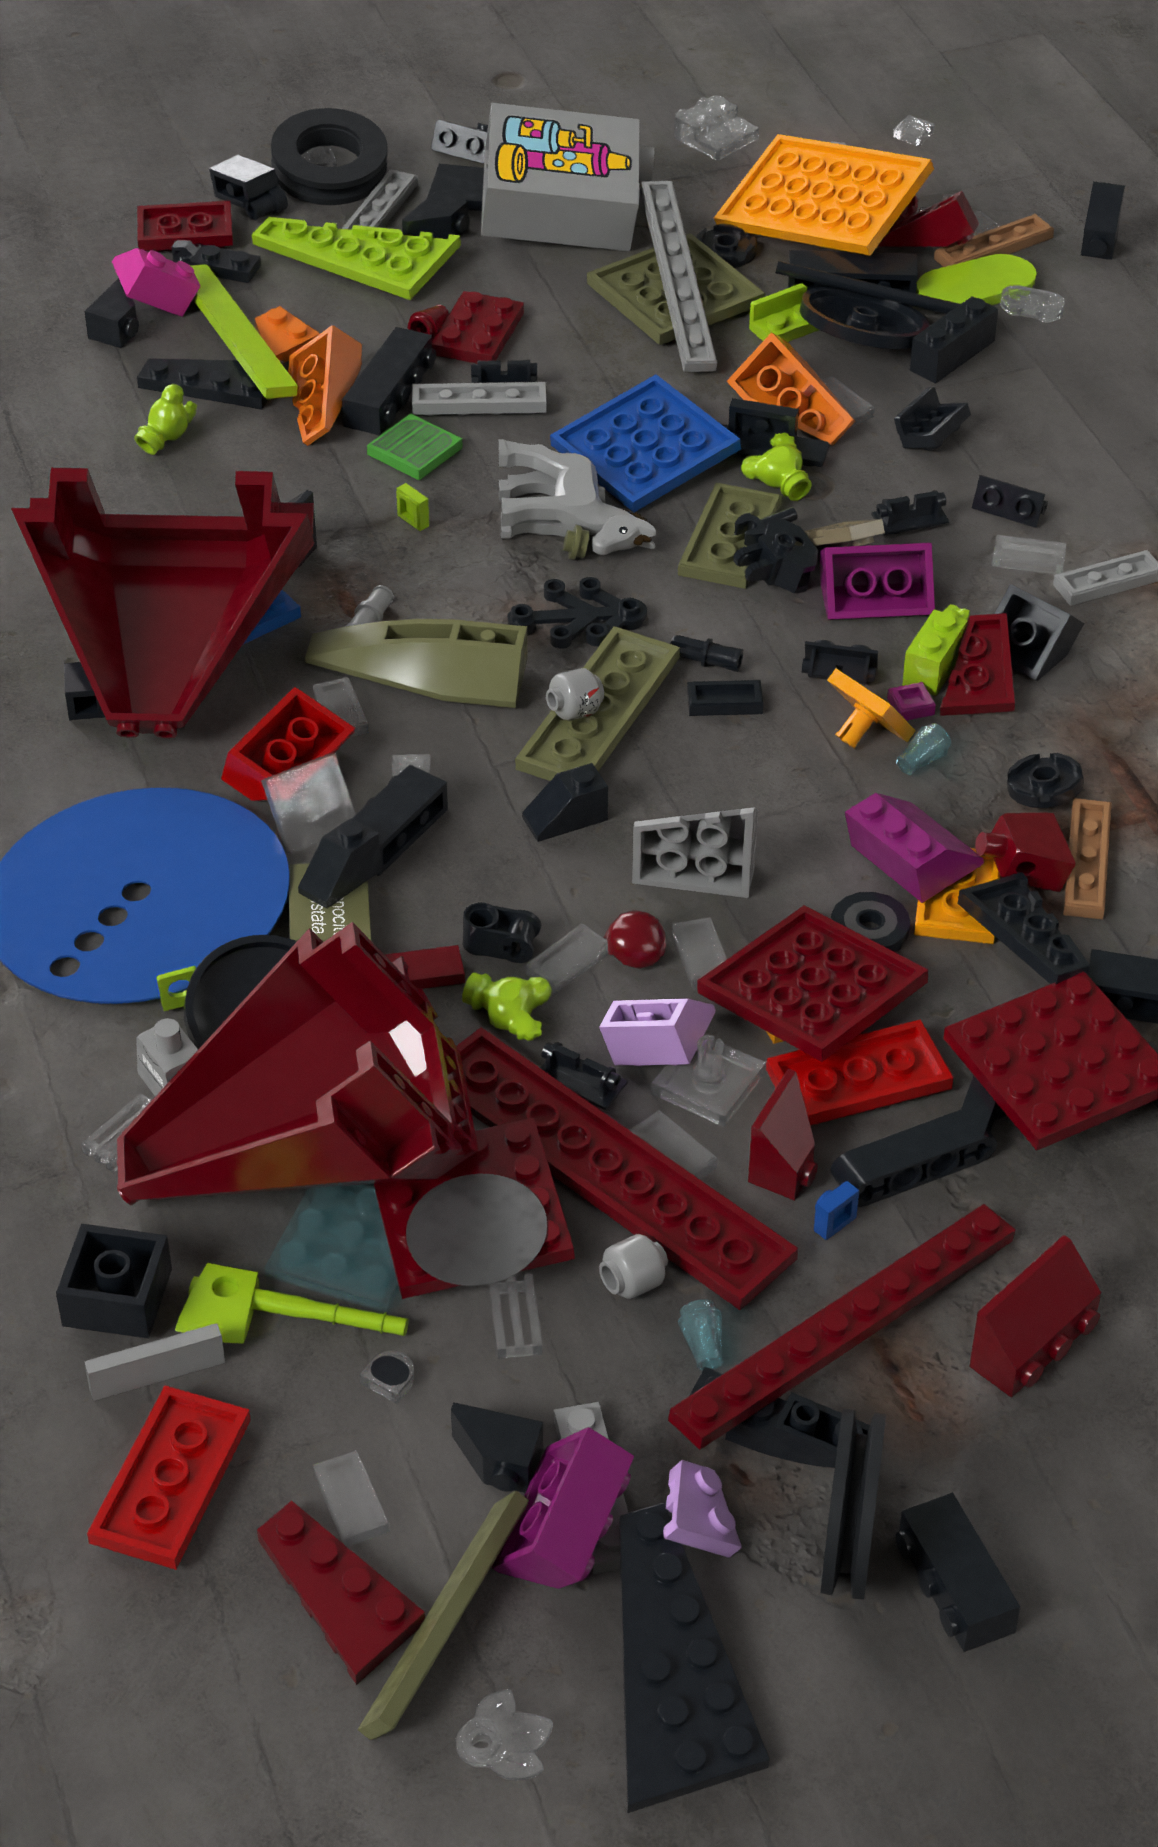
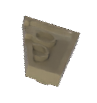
[795,519,885,547]

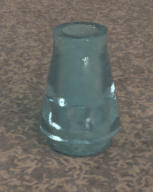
[896,723,951,775]
[678,1300,724,1371]

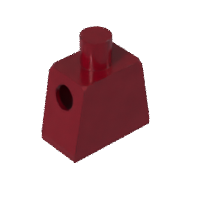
[975,812,1076,892]

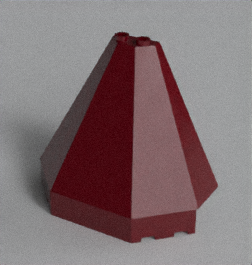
[11,468,314,738]
[116,922,479,1205]

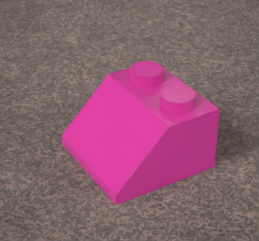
[112,248,200,317]

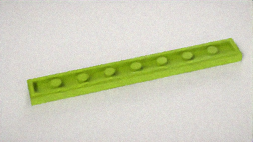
[191,265,298,399]

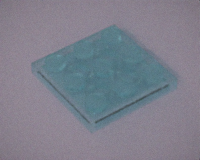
[264,1185,399,1313]

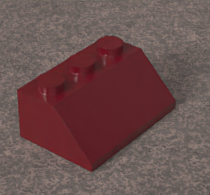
[969,1235,1101,1398]

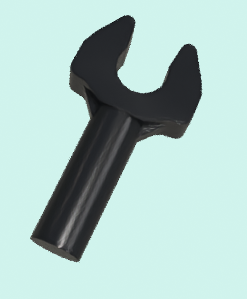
[734,507,798,545]

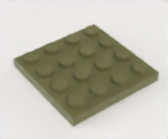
[587,233,765,345]

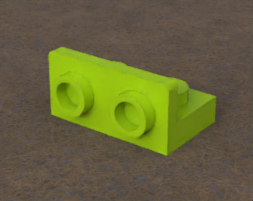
[749,283,819,342]

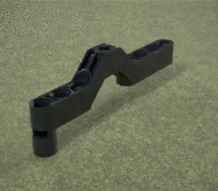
[830,1042,1158,1207]

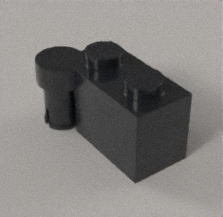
[209,155,288,221]

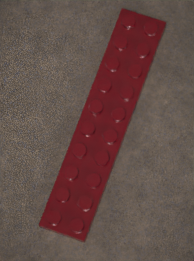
[457,1027,798,1310]

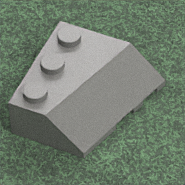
[632,807,758,898]

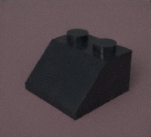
[994,584,1085,681]

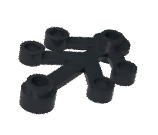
[507,577,647,649]

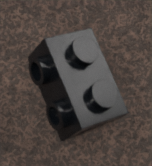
[894,387,971,450]

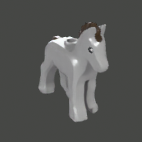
[498,439,656,555]

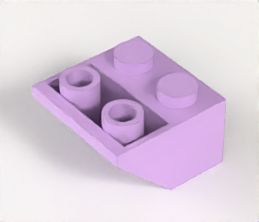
[599,999,716,1066]

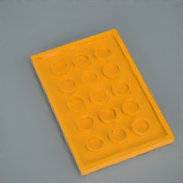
[714,134,934,256]

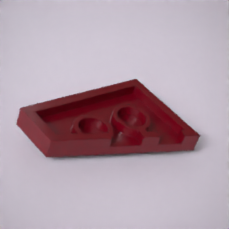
[940,613,1015,716]

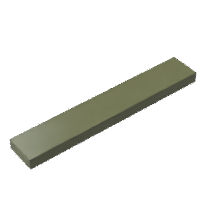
[357,1490,529,1740]

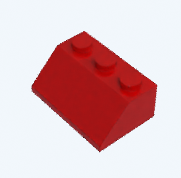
[221,687,356,801]

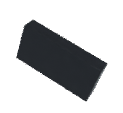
[687,680,764,716]

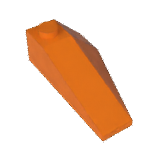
[288,325,362,446]
[727,332,856,446]

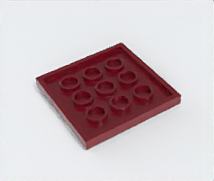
[697,905,929,1062]
[943,972,1158,1151]
[373,1117,575,1299]

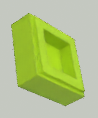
[396,483,429,531]

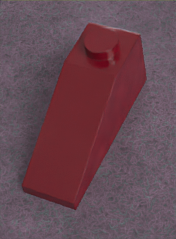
[878,191,979,247]

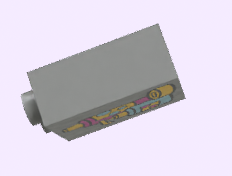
[481,103,654,251]

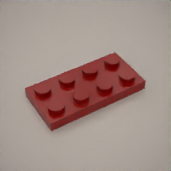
[766,1019,953,1126]
[87,1385,251,1570]

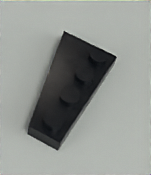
[137,358,284,410]
[957,872,1090,984]

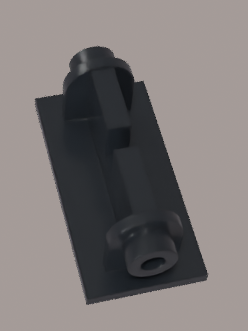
[471,359,537,383]
[972,475,1048,528]
[871,490,949,535]
[801,640,878,685]
[540,1042,628,1110]

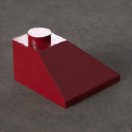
[748,1069,818,1201]

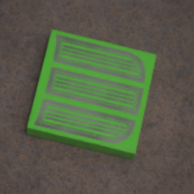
[367,414,463,480]

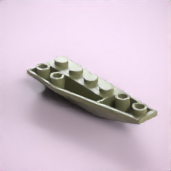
[305,619,528,708]

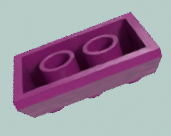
[819,543,935,620]
[845,793,984,903]
[492,1427,634,1589]

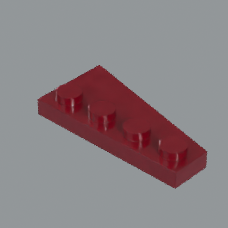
[257,1500,425,1685]

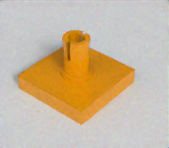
[827,668,916,749]

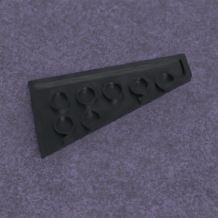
[619,1502,770,1813]

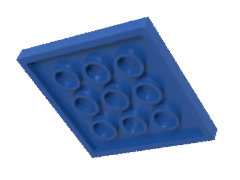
[550,374,741,512]

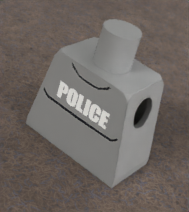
[136,1018,198,1096]

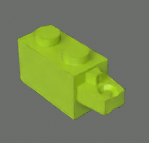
[902,604,970,696]

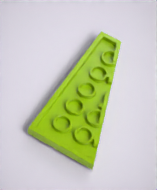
[251,217,461,300]

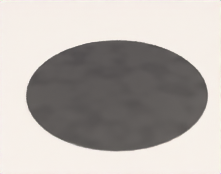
[406,1174,547,1286]

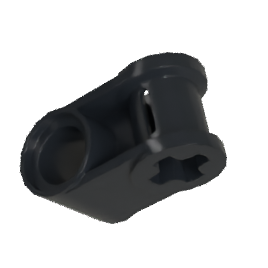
[462,902,542,963]

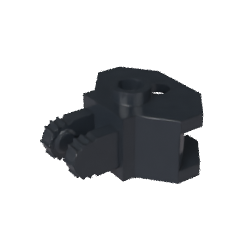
[733,518,818,594]

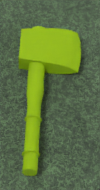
[175,1263,409,1343]

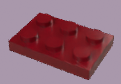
[137,201,233,252]
[432,291,524,364]

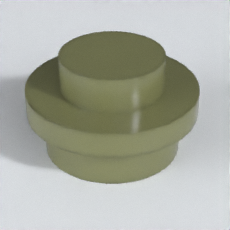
[563,524,589,560]

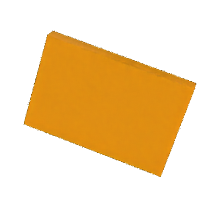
[914,848,1000,944]

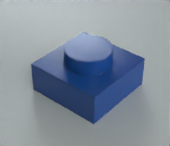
[814,1181,859,1240]

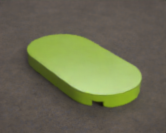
[916,254,1036,305]

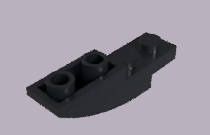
[689,1367,870,1468]

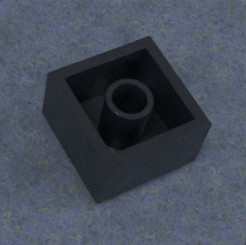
[56,1223,172,1339]

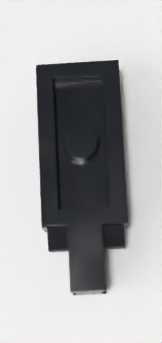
[171,240,261,283]

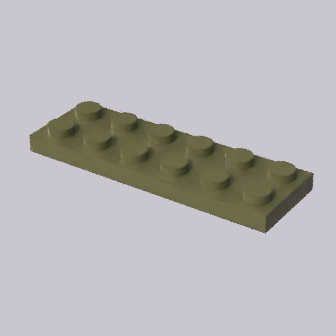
[515,626,680,781]

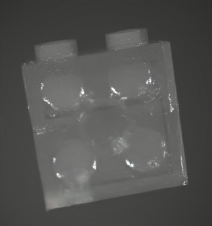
[674,95,759,161]

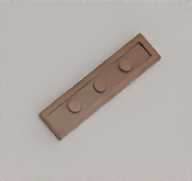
[934,214,1054,267]
[1063,798,1112,920]

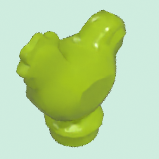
[134,384,197,455]
[741,433,812,501]
[462,972,552,1041]

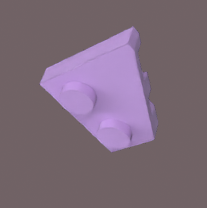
[663,1460,742,1558]

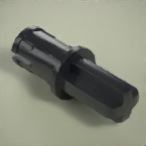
[671,635,744,672]

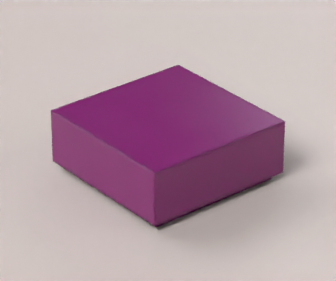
[887,682,936,721]

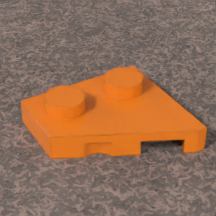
[254,306,320,363]

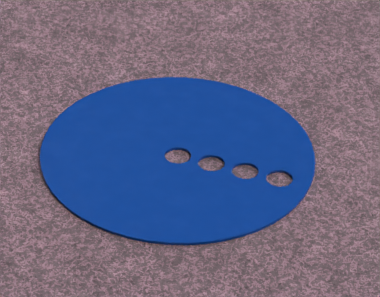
[0,788,290,1004]

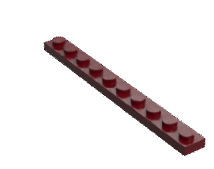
[668,1204,1016,1450]

